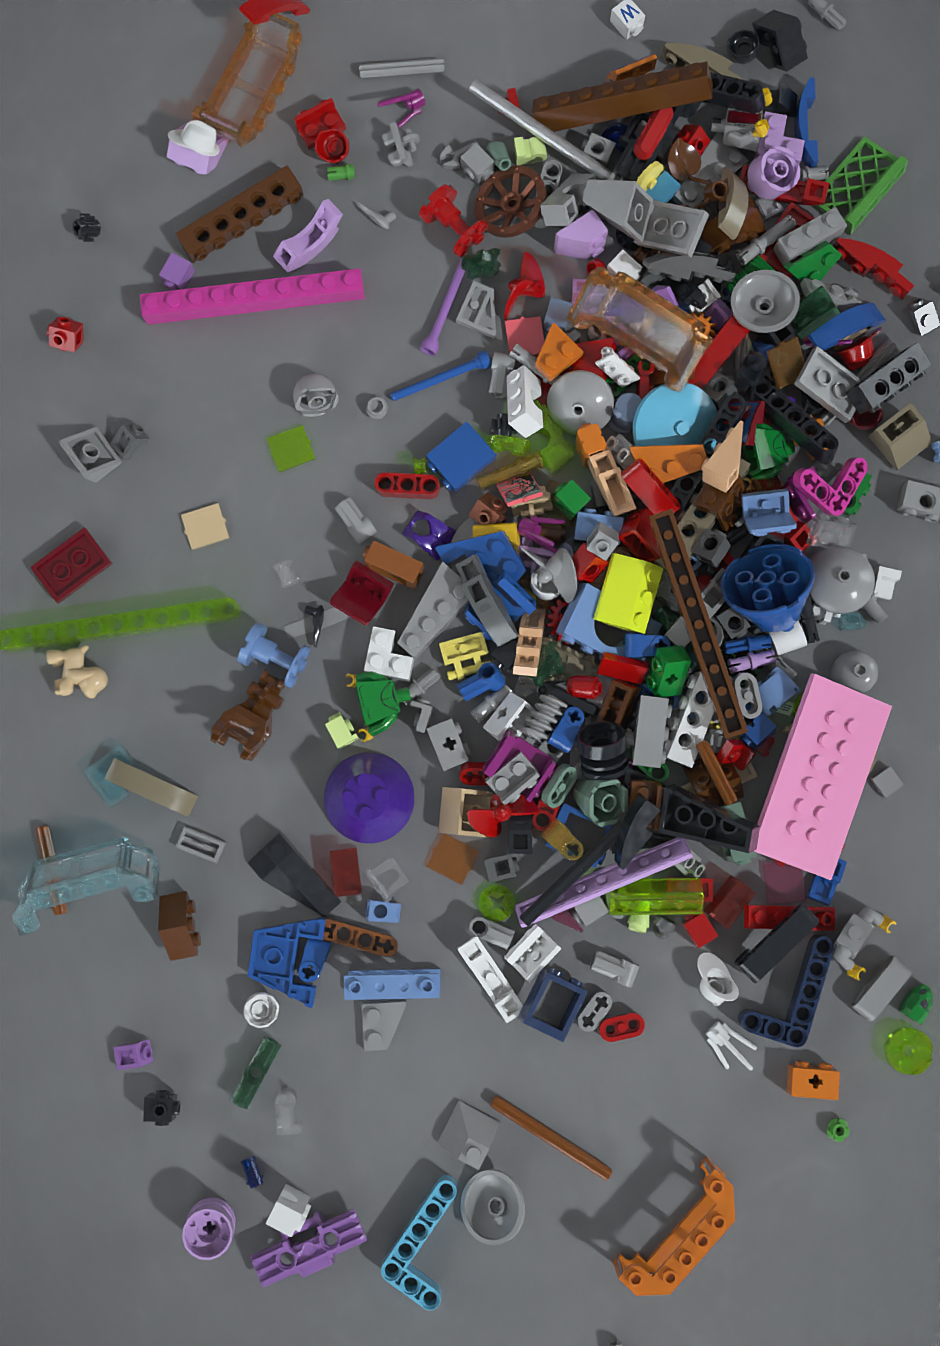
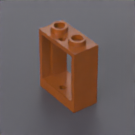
[362,540,425,591]

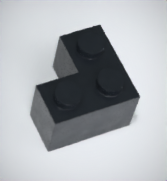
[752,10,808,72]

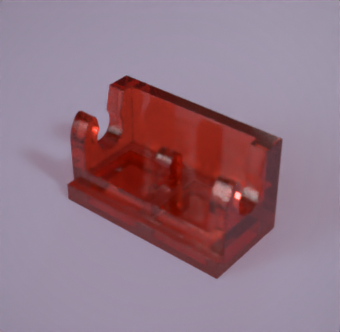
[330,848,362,897]
[703,875,756,929]

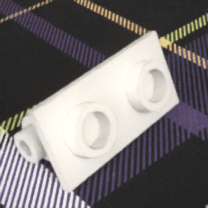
[595,347,640,388]

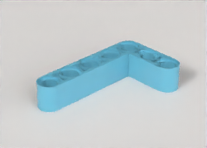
[381,1175,457,1310]

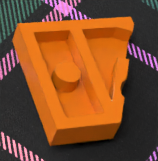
[535,323,583,382]

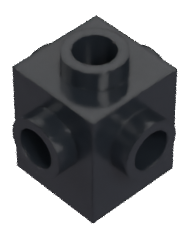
[143,1090,180,1126]

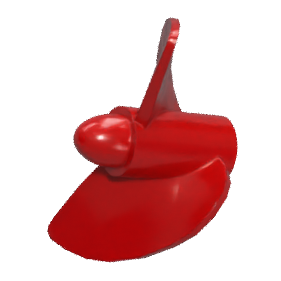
[504,252,545,321]
[467,794,539,838]

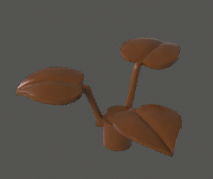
[667,138,755,213]

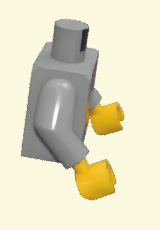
[711,87,772,151]
[834,908,896,981]

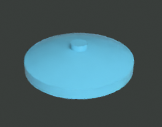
[633,382,719,451]

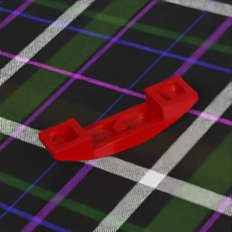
[239,0,310,25]
[740,164,830,205]

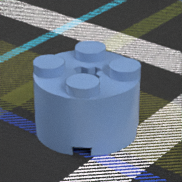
[757,666,800,717]

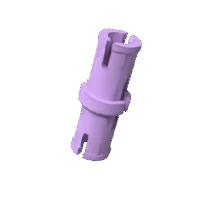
[727,649,776,674]

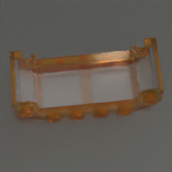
[191,13,302,147]
[566,267,713,393]

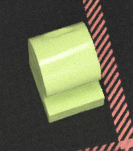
[513,137,547,165]

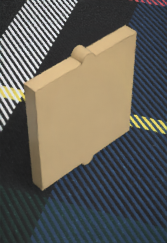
[181,503,229,550]

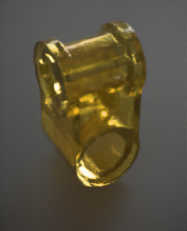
[541,818,583,861]

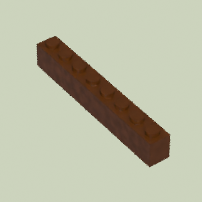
[532,61,713,132]

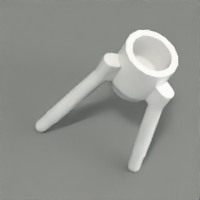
[706,1021,757,1071]

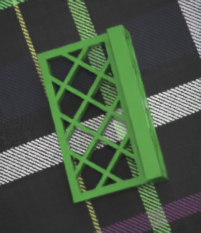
[813,136,908,235]

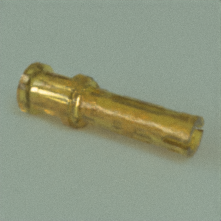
[476,450,545,490]

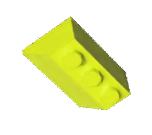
[593,553,663,634]

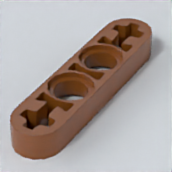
[316,917,398,957]

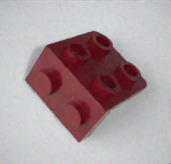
[329,560,394,625]

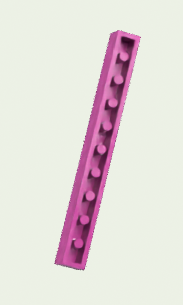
[140,268,365,325]

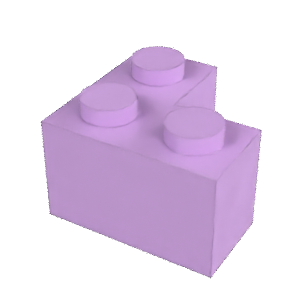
[754,111,805,164]

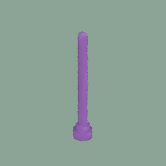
[420,257,468,356]

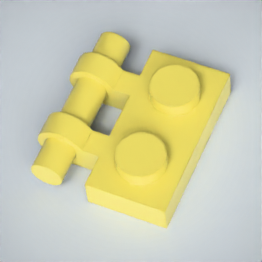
[439,632,491,681]

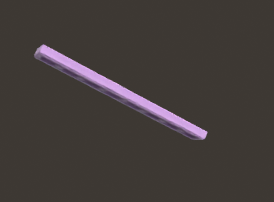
[514,837,693,928]

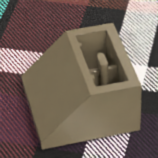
[869,403,932,471]

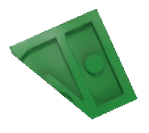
[783,240,842,282]

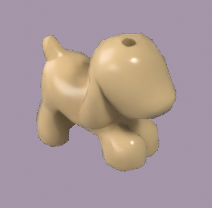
[47,645,108,699]

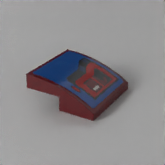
[716,401,765,446]

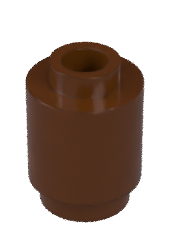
[538,523,566,544]

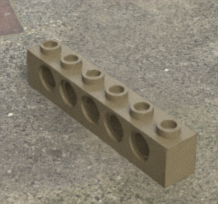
[654,458,750,573]

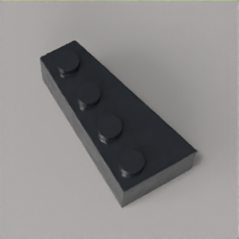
[658,784,760,853]

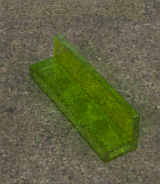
[609,878,704,915]

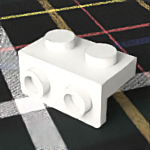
[504,924,561,982]

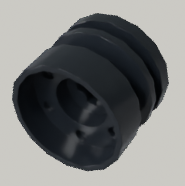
[577,722,629,780]

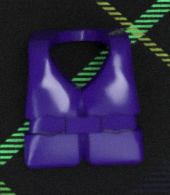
[402,511,456,561]

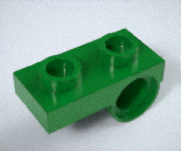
[833,473,872,519]

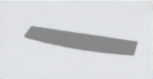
[284,607,350,639]

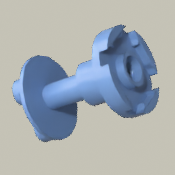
[237,623,311,689]

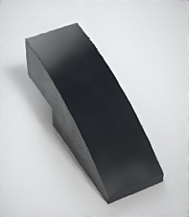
[614,793,660,870]

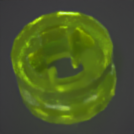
[414,456,426,474]

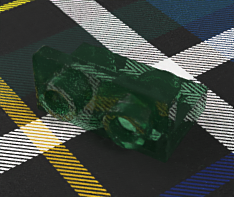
[791,286,840,340]

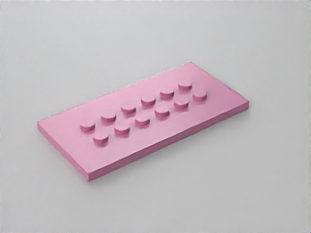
[754,674,892,880]

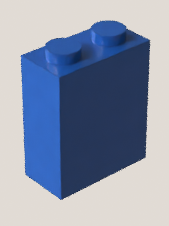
[426,421,496,494]

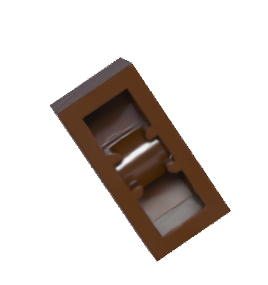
[596,679,642,729]

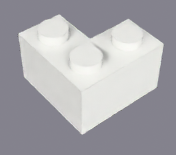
[364,627,414,682]

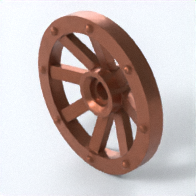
[475,165,547,238]

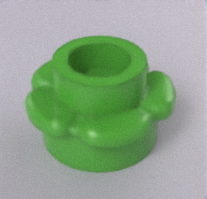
[826,1118,850,1142]

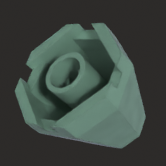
[573,778,628,827]

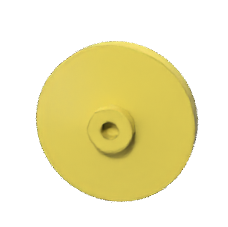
[636,161,664,192]

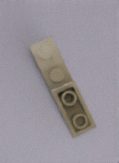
[662,42,742,79]

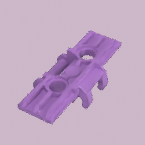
[250,1209,367,1288]

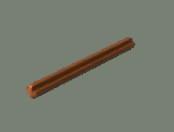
[490,1095,612,1181]

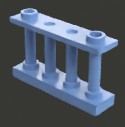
[344,968,441,1000]

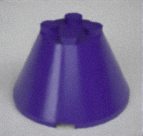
[324,753,414,843]

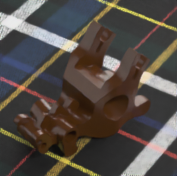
[210,669,285,762]

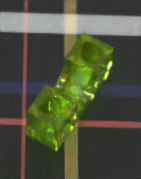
[527,400,575,474]

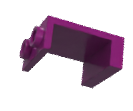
[483,730,556,802]

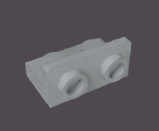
[485,750,540,805]

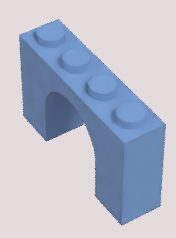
[556,583,662,662]

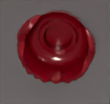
[848,407,884,431]

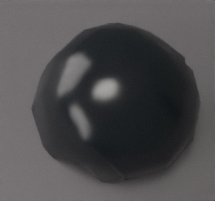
[727,29,760,64]

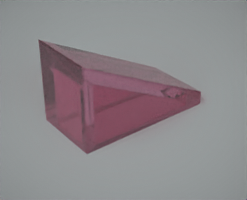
[552,910,583,932]

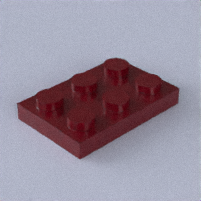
[30,527,113,604]

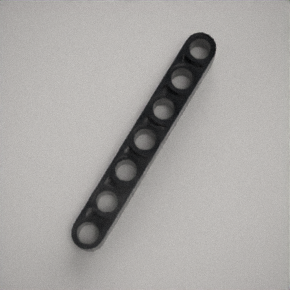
[670,394,746,525]

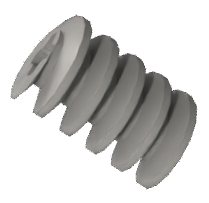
[521,694,567,745]

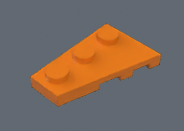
[630,444,708,483]

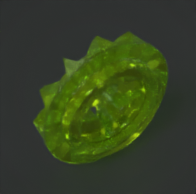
[479,884,515,921]

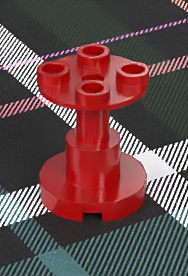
[419,184,488,258]

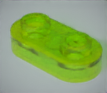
[486,435,531,456]

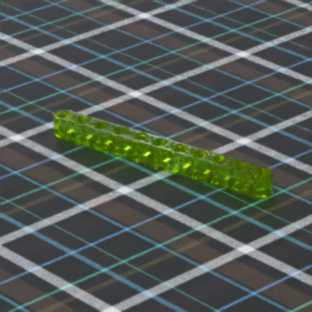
[0,597,241,652]

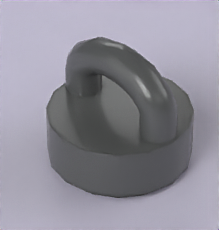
[653,914,677,939]

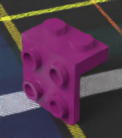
[780,466,817,524]

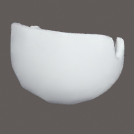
[530,567,560,600]
[244,992,279,1028]

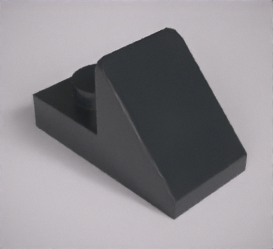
[763,83,798,117]

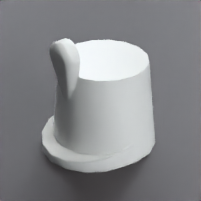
[754,621,807,656]

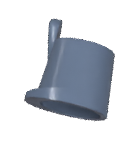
[607,393,642,434]

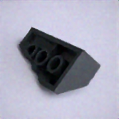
[248,833,342,917]

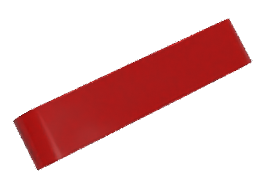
[683,315,750,389]

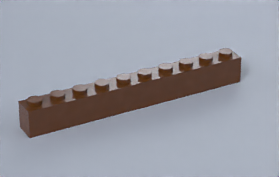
[648,509,748,739]

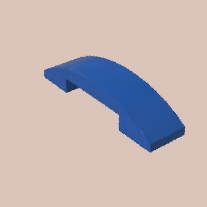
[794,77,818,168]
[807,303,886,351]

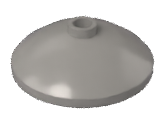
[731,270,800,333]
[547,370,614,435]
[809,547,875,614]
[461,1170,525,1245]

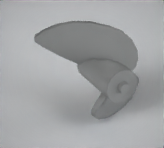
[521,547,577,603]

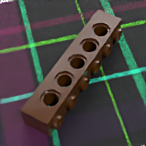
[175,165,304,263]

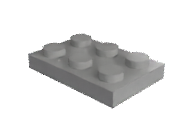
[634,200,709,258]
[794,346,861,423]

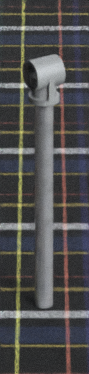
[469,79,628,181]

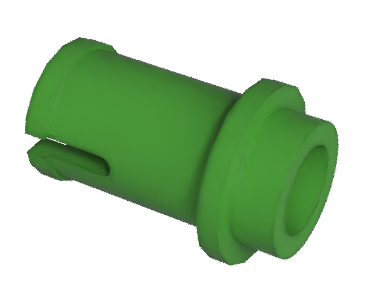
[327,163,355,181]

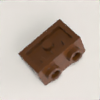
[628,779,665,831]

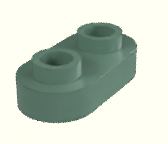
[542,763,577,808]

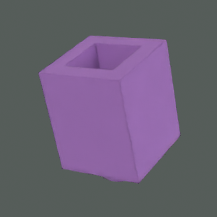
[159,253,195,291]

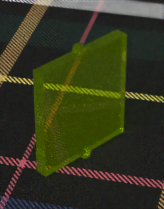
[266,425,316,473]

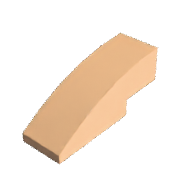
[587,450,636,517]

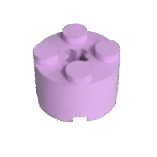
[747,146,800,200]

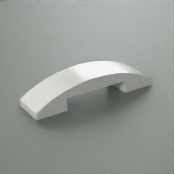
[457,935,523,1023]

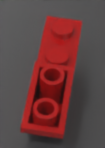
[833,238,914,300]
[744,905,835,931]

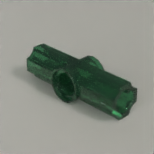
[230,1036,282,1109]

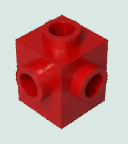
[671,124,711,157]
[46,317,83,352]

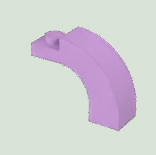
[273,199,343,273]

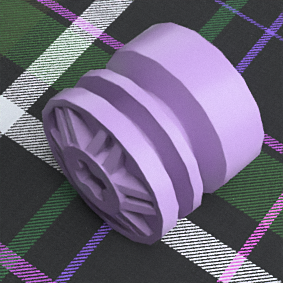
[182,1197,236,1260]

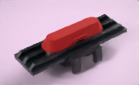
[613,104,685,181]

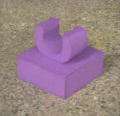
[704,298,733,331]

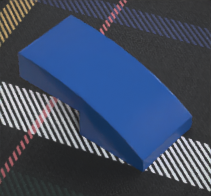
[806,858,847,906]

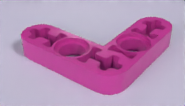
[793,458,868,516]

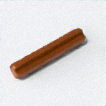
[696,740,737,805]

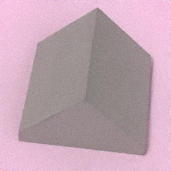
[59,427,122,483]

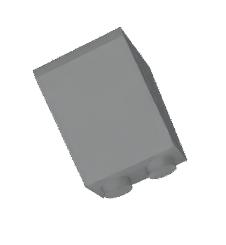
[582,179,653,243]

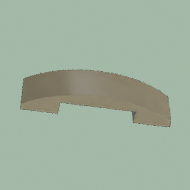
[718,166,748,240]
[104,758,198,817]

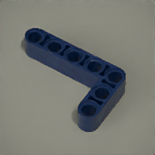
[738,934,834,1048]

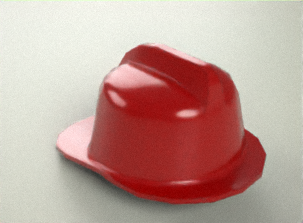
[833,327,882,370]

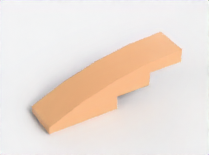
[513,607,546,676]

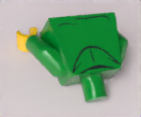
[742,423,795,491]
[346,671,411,742]

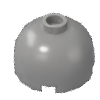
[293,374,338,417]
[831,650,879,694]

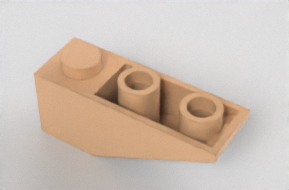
[701,421,743,493]

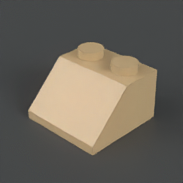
[438,787,494,838]

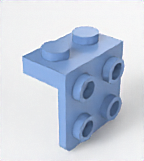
[741,488,796,536]
[574,508,623,545]

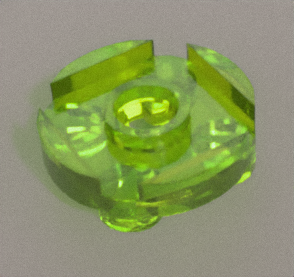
[884,1026,933,1075]

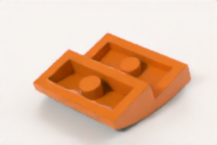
[606,54,657,82]

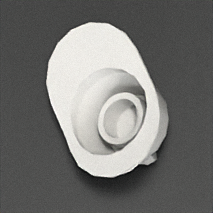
[168,120,220,156]
[697,953,739,1006]

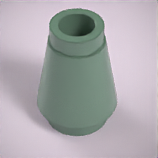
[486,141,511,171]

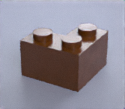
[701,207,766,254]
[158,891,201,961]

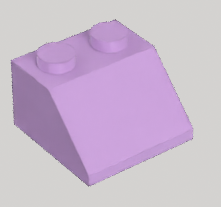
[167,120,229,175]
[554,209,608,260]

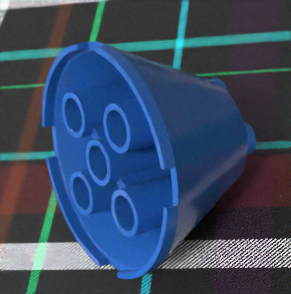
[721,544,815,632]

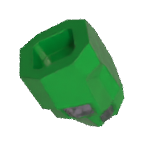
[898,984,933,1025]

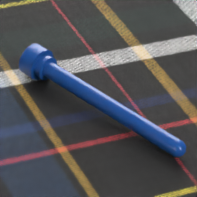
[390,350,492,401]

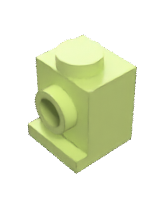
[325,712,360,749]

